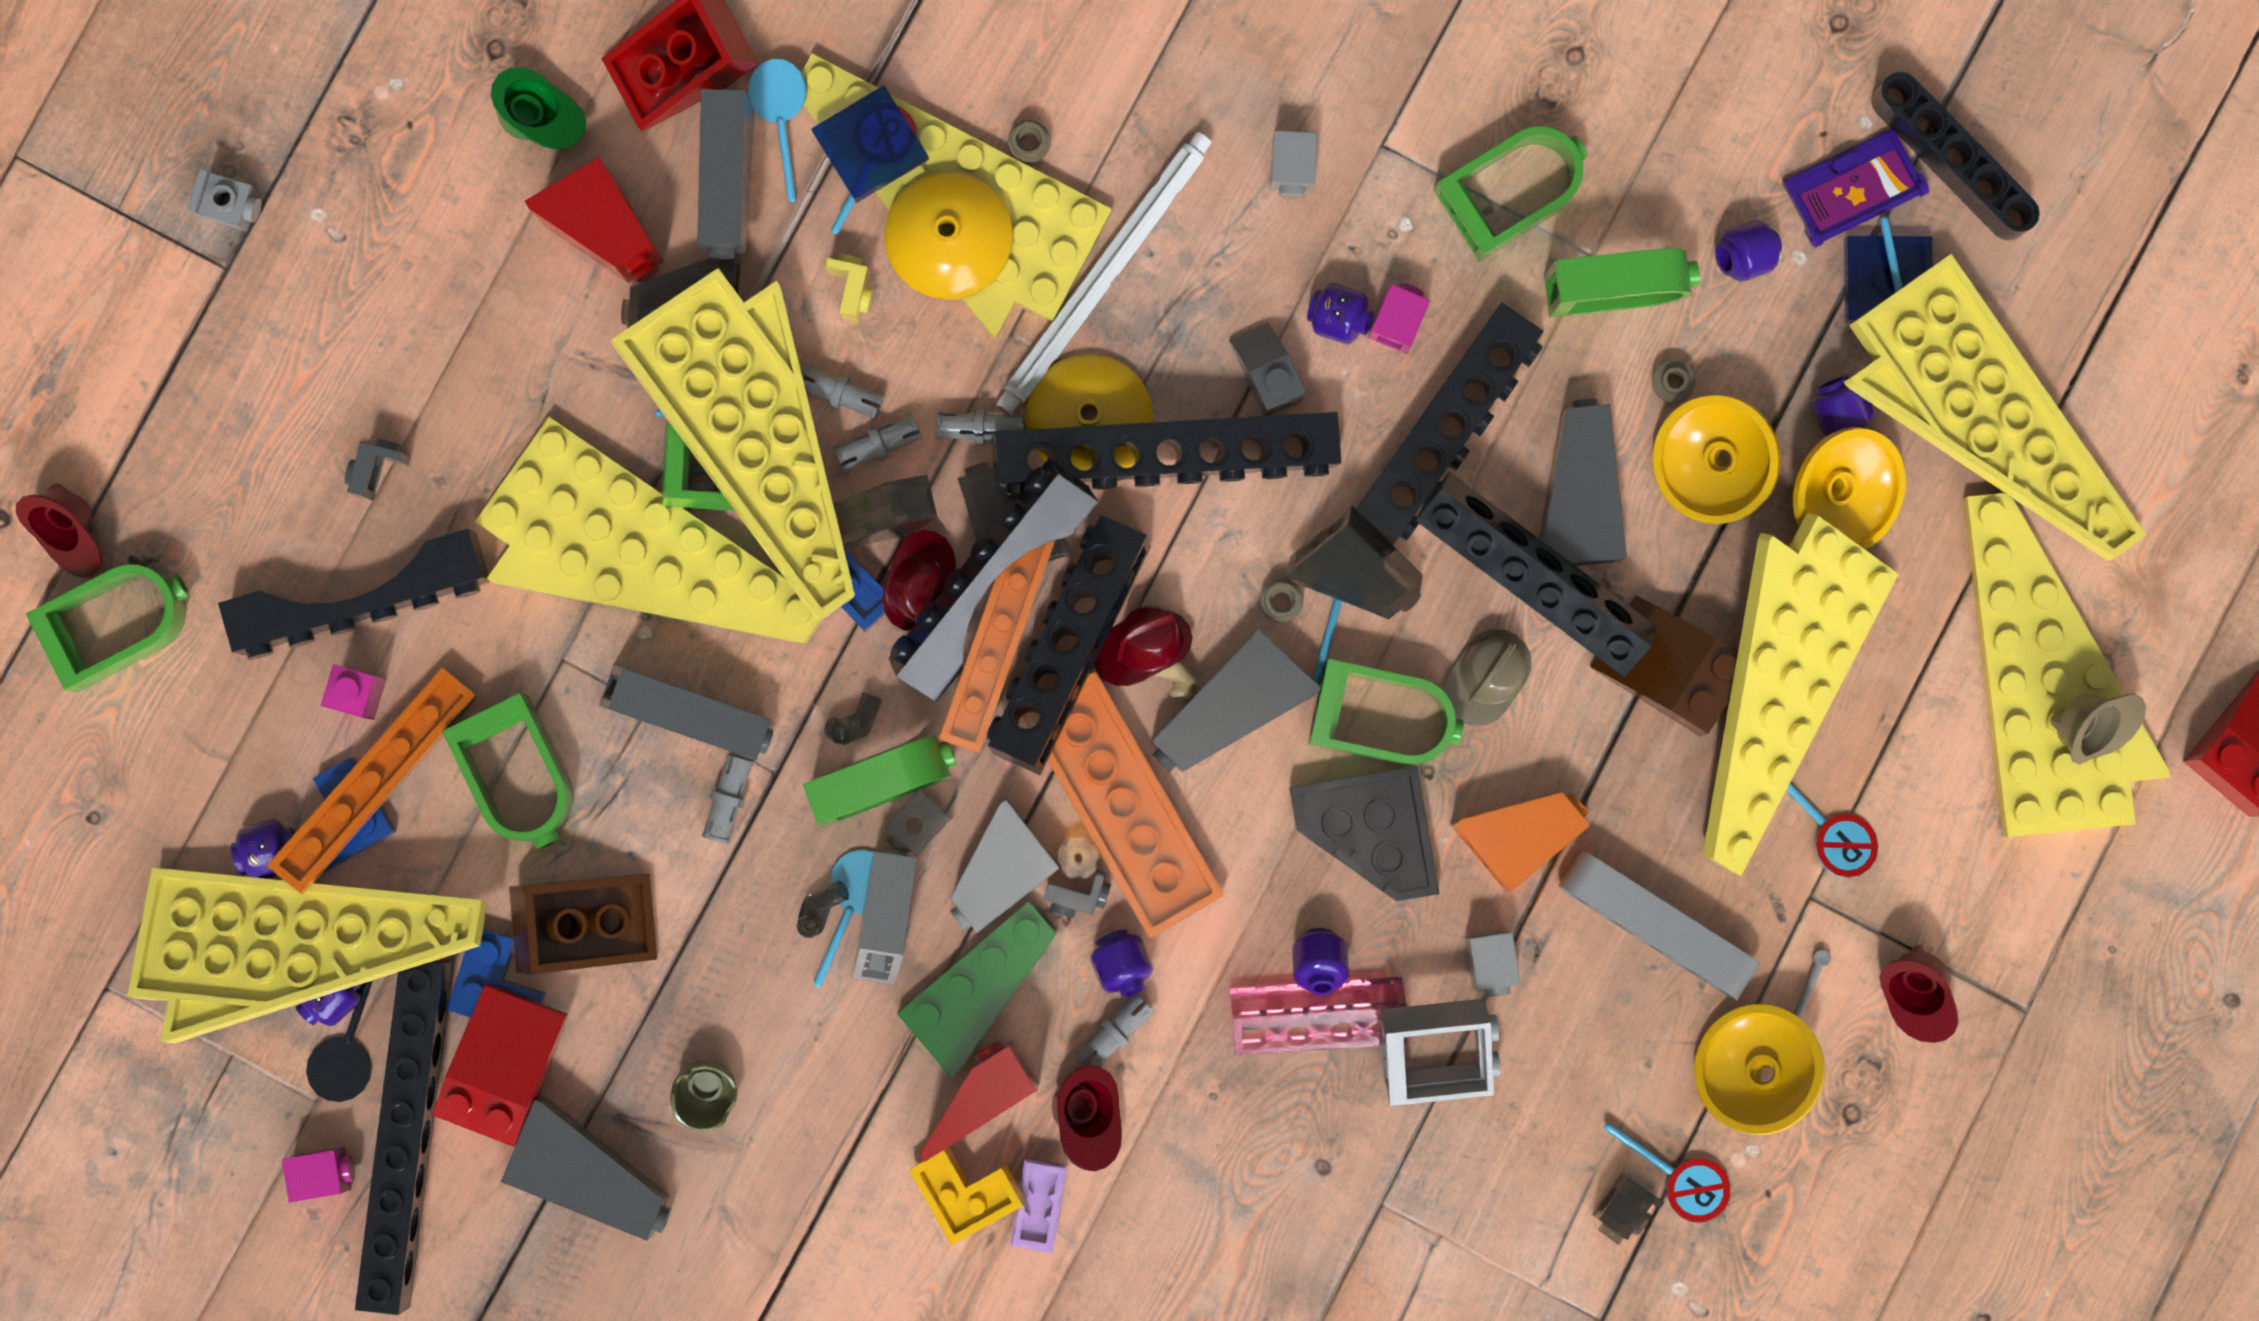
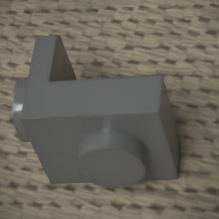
[344,438,410,501]
[1043,871,1111,918]

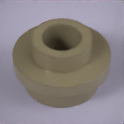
[1008,120,1050,164]
[1652,360,1695,403]
[1260,579,1303,623]

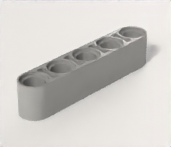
[1558,850,1760,1001]

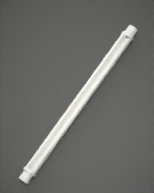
[996,132,1212,415]

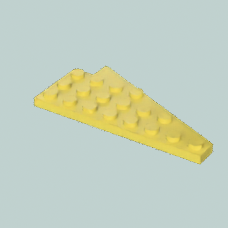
[802,53,1112,339]
[1844,254,2147,561]
[127,867,487,1044]

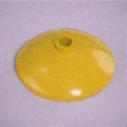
[884,172,1013,300]
[1025,354,1153,470]
[1652,395,1781,524]
[1793,427,1906,550]
[1694,1004,1825,1135]

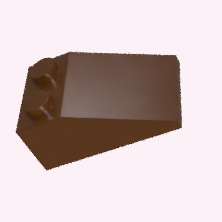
[1590,595,1738,736]
[509,874,657,975]

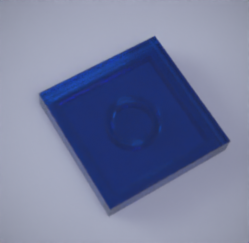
[811,85,929,203]
[1844,236,1933,323]

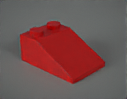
[601,0,759,131]
[2183,670,2259,817]
[432,983,568,1147]
[919,1039,1039,1162]

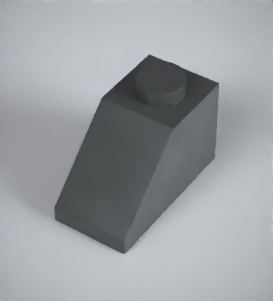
[1229,323,1306,416]

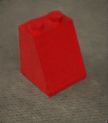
[524,157,665,283]

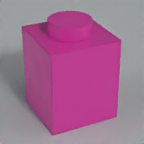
[1368,283,1431,354]
[320,664,386,720]
[282,1147,355,1203]

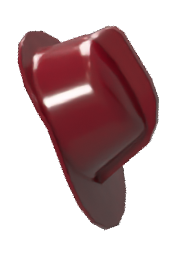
[16,483,102,578]
[882,530,956,631]
[1094,605,1193,686]
[1879,945,1959,1043]
[1051,1065,1122,1172]

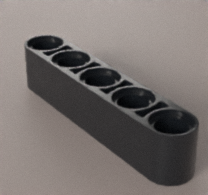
[1871,72,2040,241]

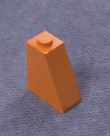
[1450,792,1590,892]

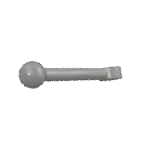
[1793,949,1831,1018]

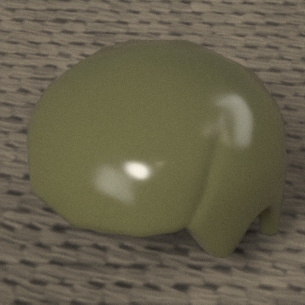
[670,1060,738,1132]

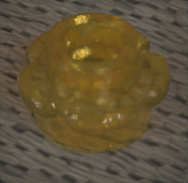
[1057,836,1100,879]

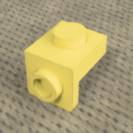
[824,254,874,324]

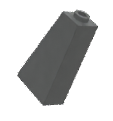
[697,89,754,259]
[1539,399,1627,566]
[1151,629,1321,772]
[599,665,773,761]
[501,1097,672,1241]

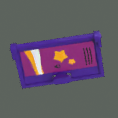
[1782,128,1930,248]

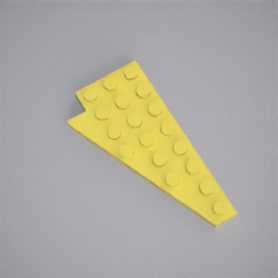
[611,268,855,623]
[475,417,823,645]
[1963,493,2170,837]
[1703,513,1899,876]

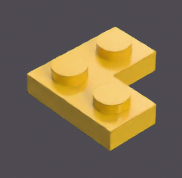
[909,1147,1028,1246]

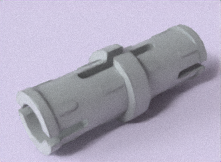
[801,363,885,420]
[936,410,1024,444]
[833,413,923,473]
[702,754,754,844]
[1075,994,1156,1067]

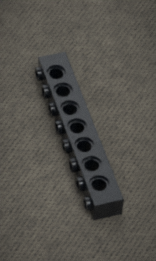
[991,412,1341,495]
[355,960,454,1315]

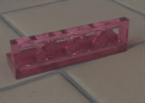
[1230,976,1407,1056]

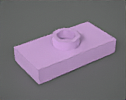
[1010,1158,1068,1253]

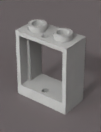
[1380,999,1501,1106]

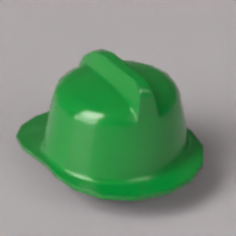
[490,67,586,149]

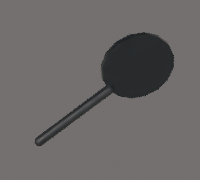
[306,980,373,1102]

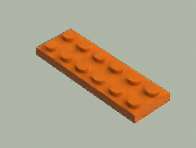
[1022,671,1224,939]

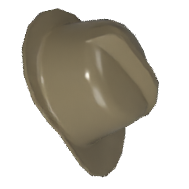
[1444,629,1531,725]
[2050,693,2146,765]

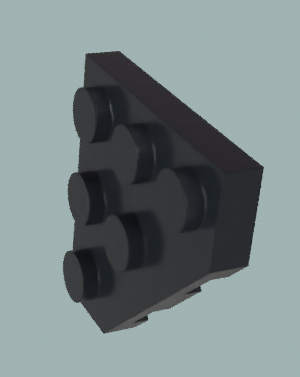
[1289,766,1439,901]

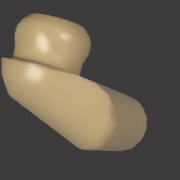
[1154,662,1198,702]

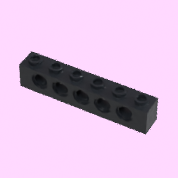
[1351,302,1544,545]
[1416,471,1656,677]
[987,515,1151,775]

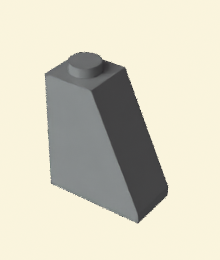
[950,800,1060,933]
[852,849,917,985]

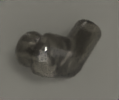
[824,692,882,745]
[796,880,849,938]

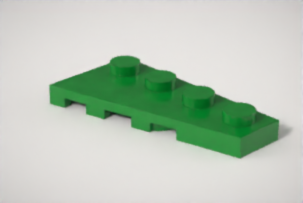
[897,901,1057,1080]

